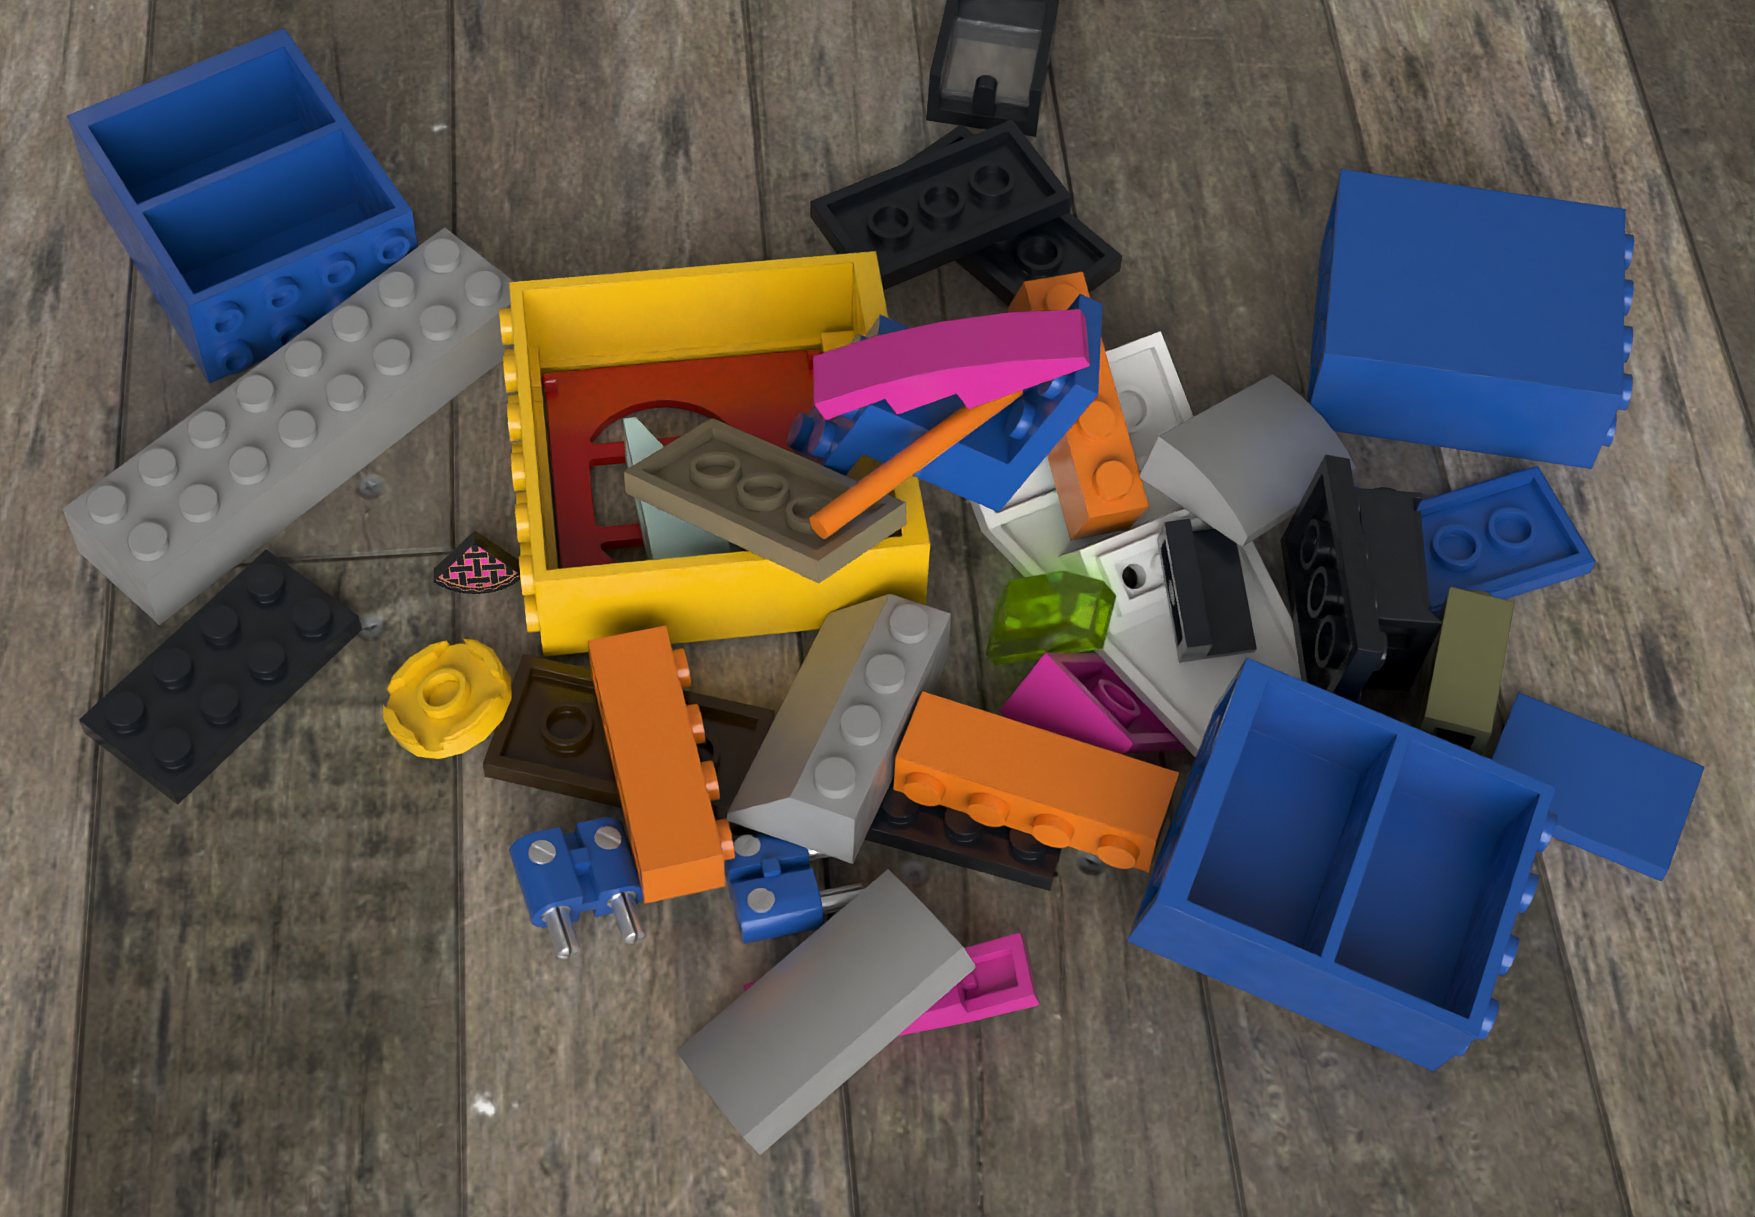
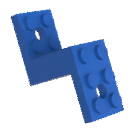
[786,294,1102,512]

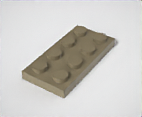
[623,418,906,583]

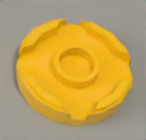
[383,639,512,759]

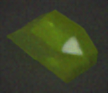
[986,571,1116,665]

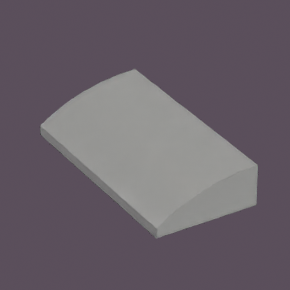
[1139,374,1356,547]
[676,869,976,1155]

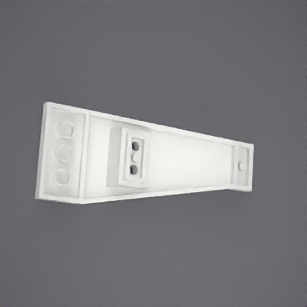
[969,331,1301,757]

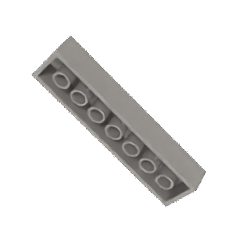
[63,227,514,625]

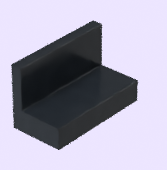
[1157,519,1257,663]

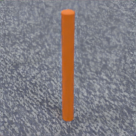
[809,390,1023,539]

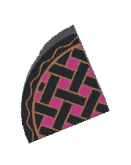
[433,531,521,594]

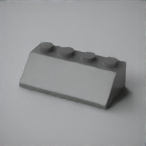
[727,594,951,864]

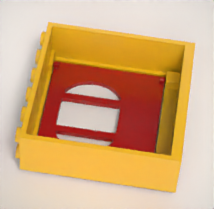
[499,251,930,657]

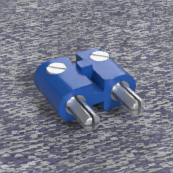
[509,817,646,959]
[724,833,864,944]

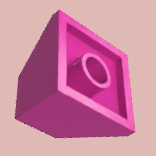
[999,653,1186,754]

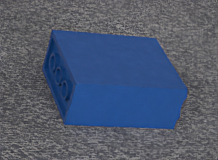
[67,28,418,384]
[1306,169,1634,469]
[1127,658,1558,1071]

